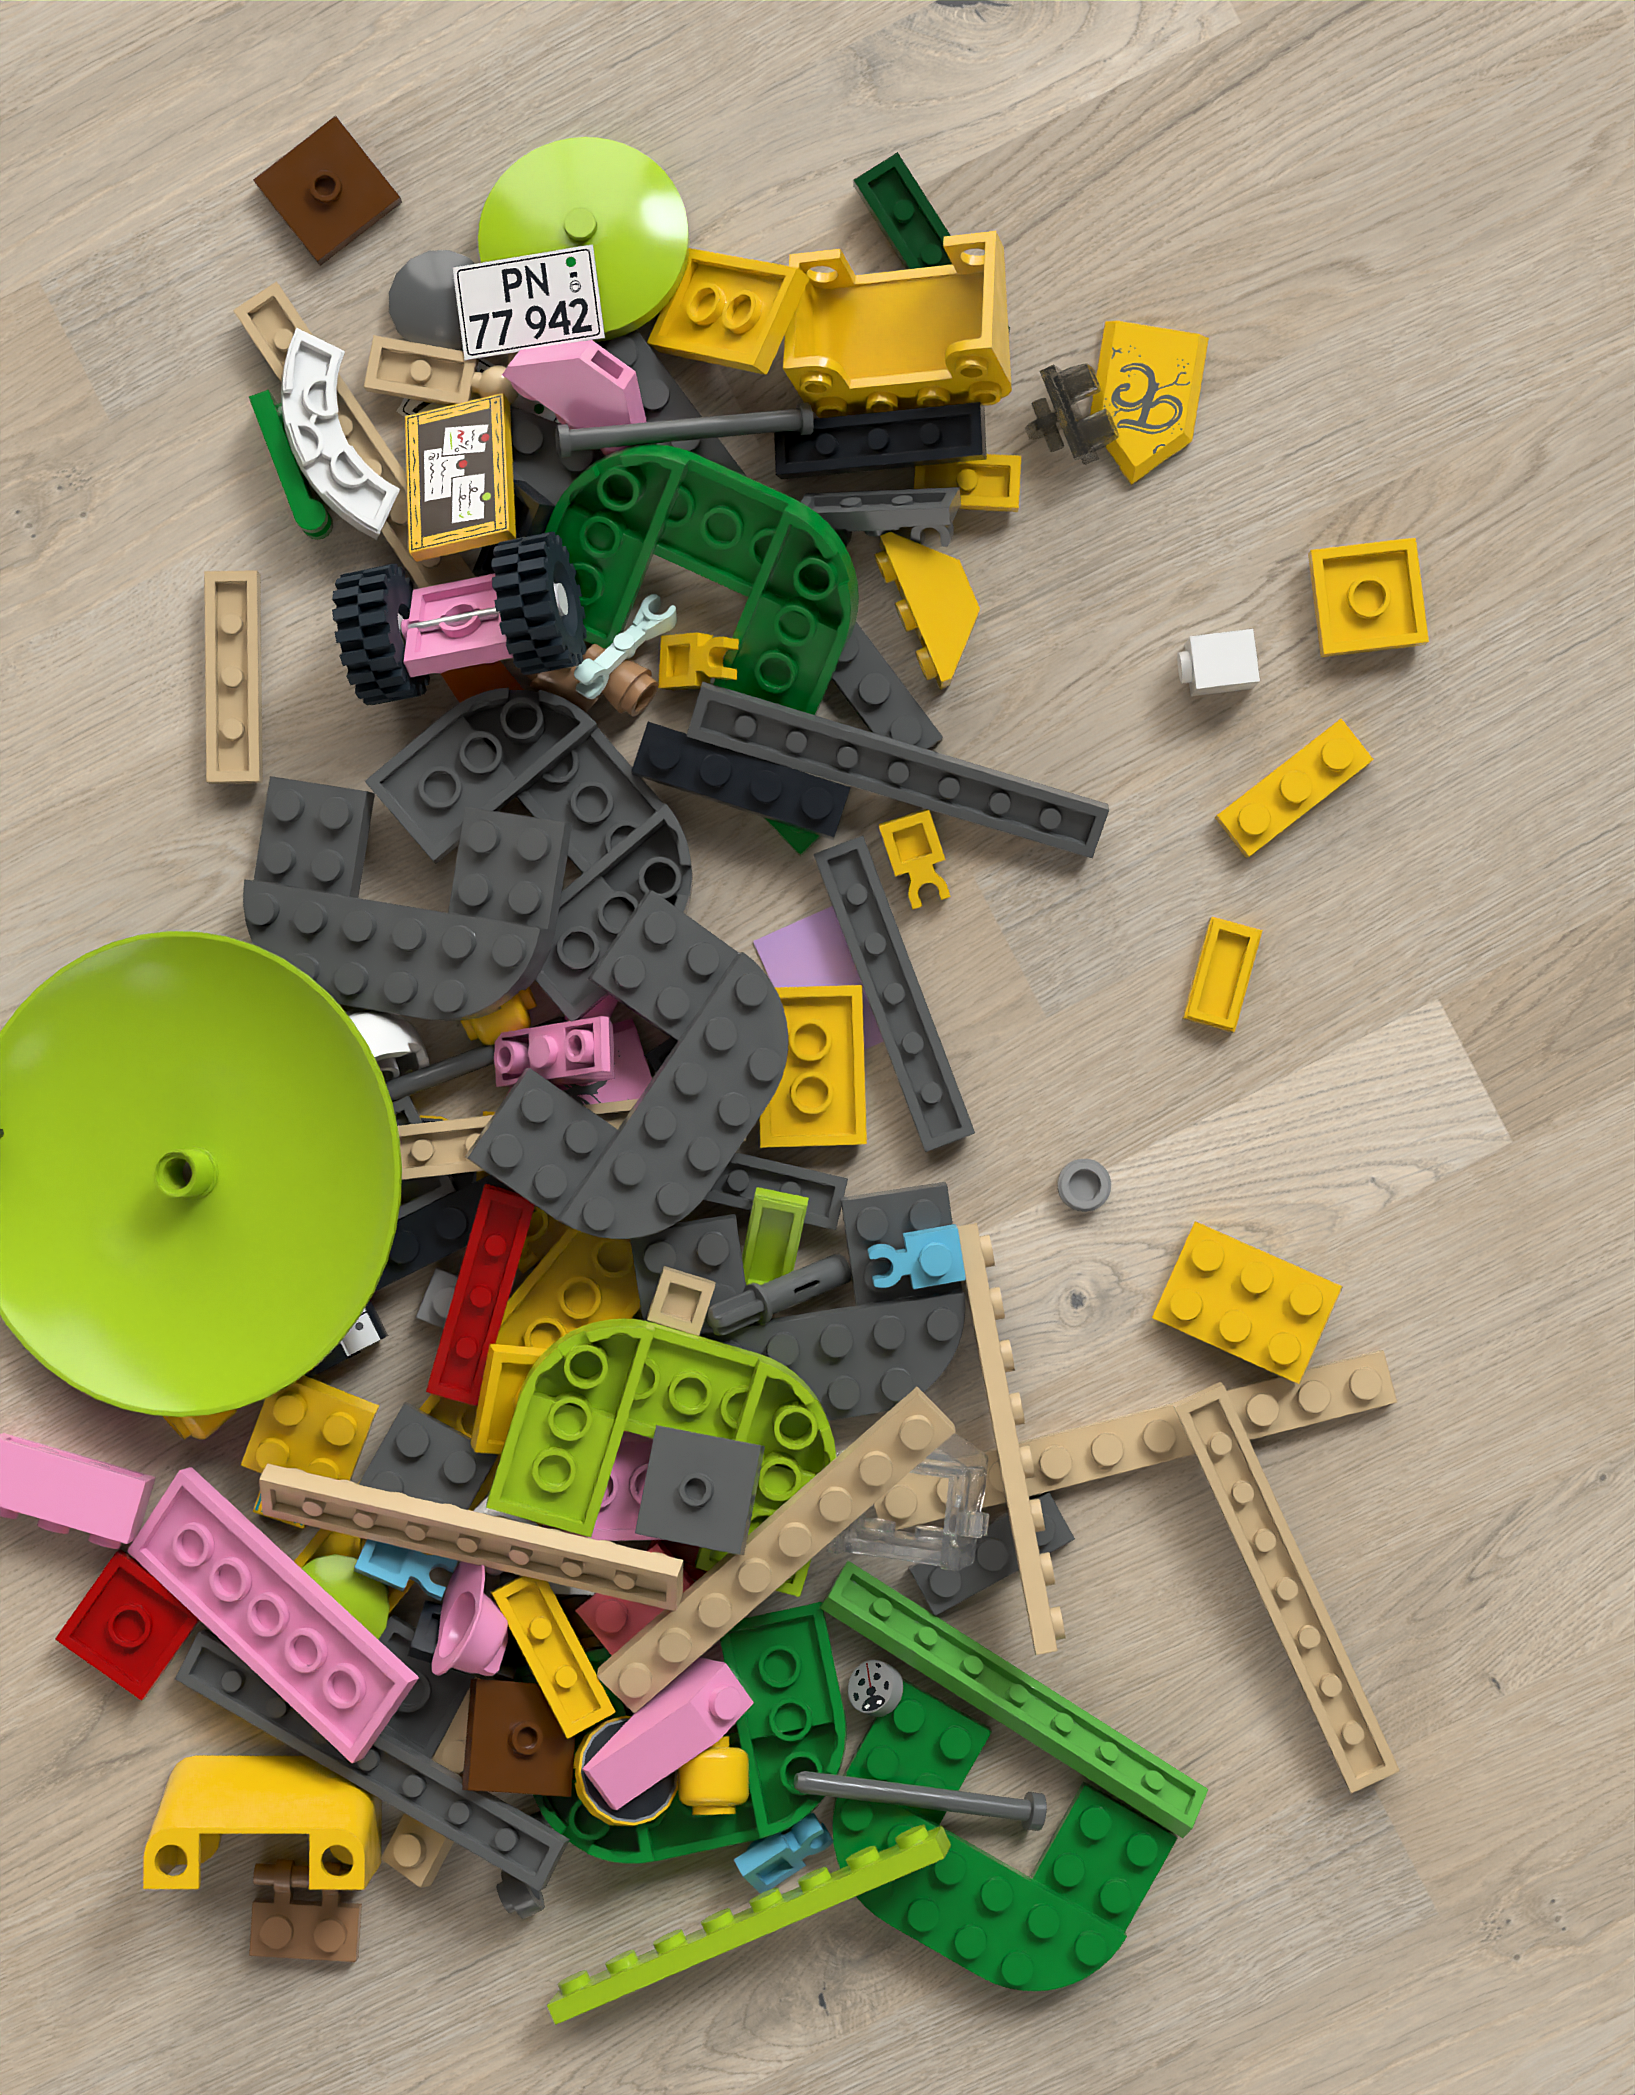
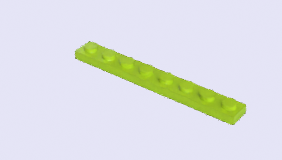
[547,1825,951,2025]

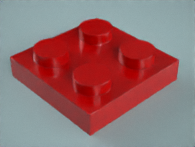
[55,1549,200,1701]

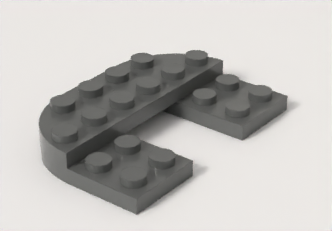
[365,687,693,1021]
[243,776,572,1021]
[465,890,788,1239]
[630,1182,966,1421]

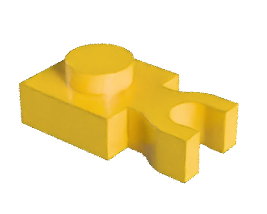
[658,632,739,691]
[878,809,951,909]

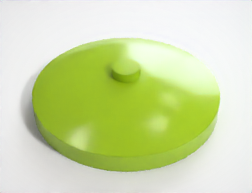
[478,137,690,342]

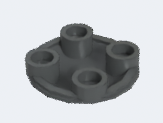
[389,250,475,350]

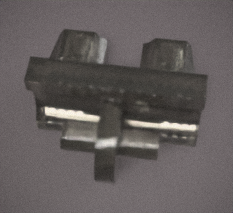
[1025,363,1120,465]

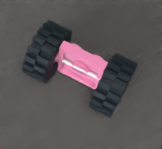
[332,532,587,706]

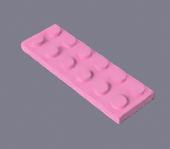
[127,1467,419,1764]

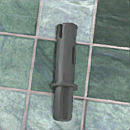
[706,1254,851,1336]

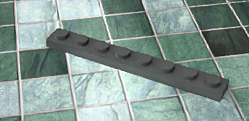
[687,681,1109,859]
[175,1630,570,1891]

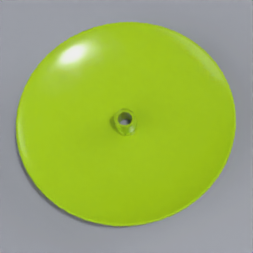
[0,931,402,1417]

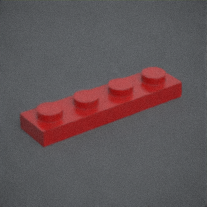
[426,1184,535,1406]

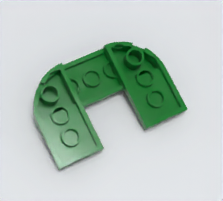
[545,444,859,716]
[513,1602,847,1864]
[832,1677,1178,1992]

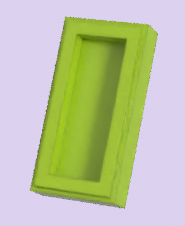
[742,1187,809,1285]

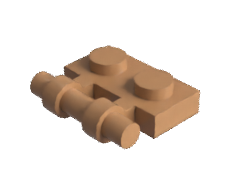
[249,1859,362,1962]

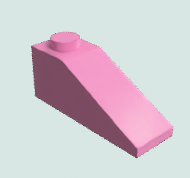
[582,1657,754,1810]

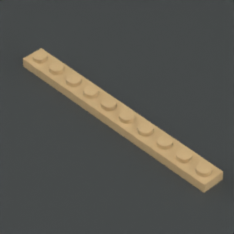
[874,1350,1397,1534]

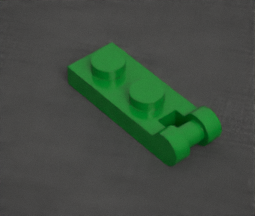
[249,389,333,540]

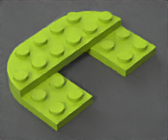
[486,1318,836,1597]

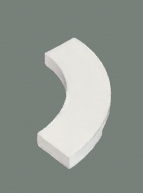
[281,328,400,540]

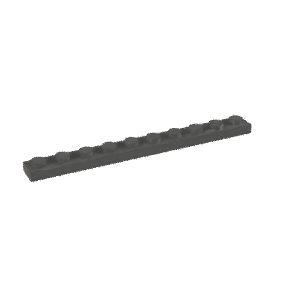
[595,330,943,750]

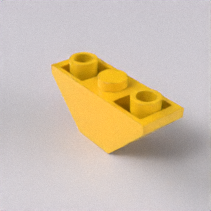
[874,532,980,690]

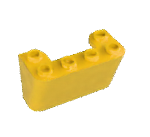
[783,231,1012,418]
[143,1755,382,1890]

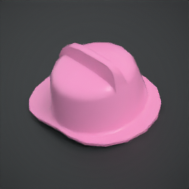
[432,1561,508,1676]

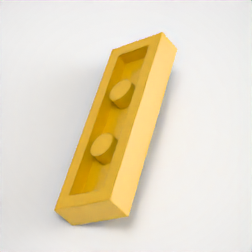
[1214,718,1374,858]
[491,1575,616,1739]

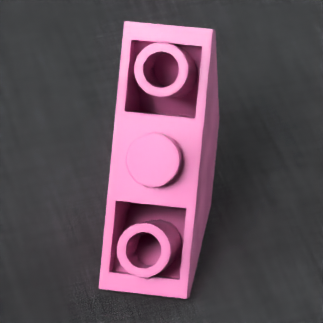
[502,340,646,455]
[494,1016,615,1087]

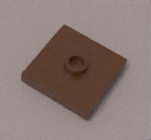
[253,116,402,266]
[462,1679,576,1797]

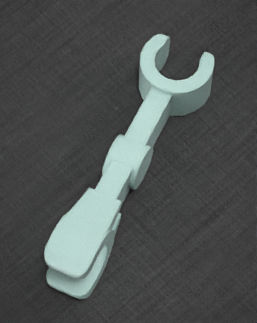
[574,594,677,699]

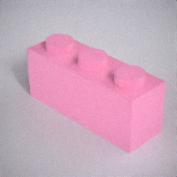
[0,1433,156,1549]

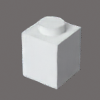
[1177,629,1260,696]

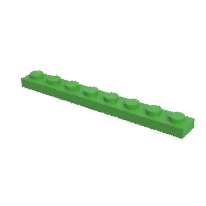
[820,1561,1208,1838]

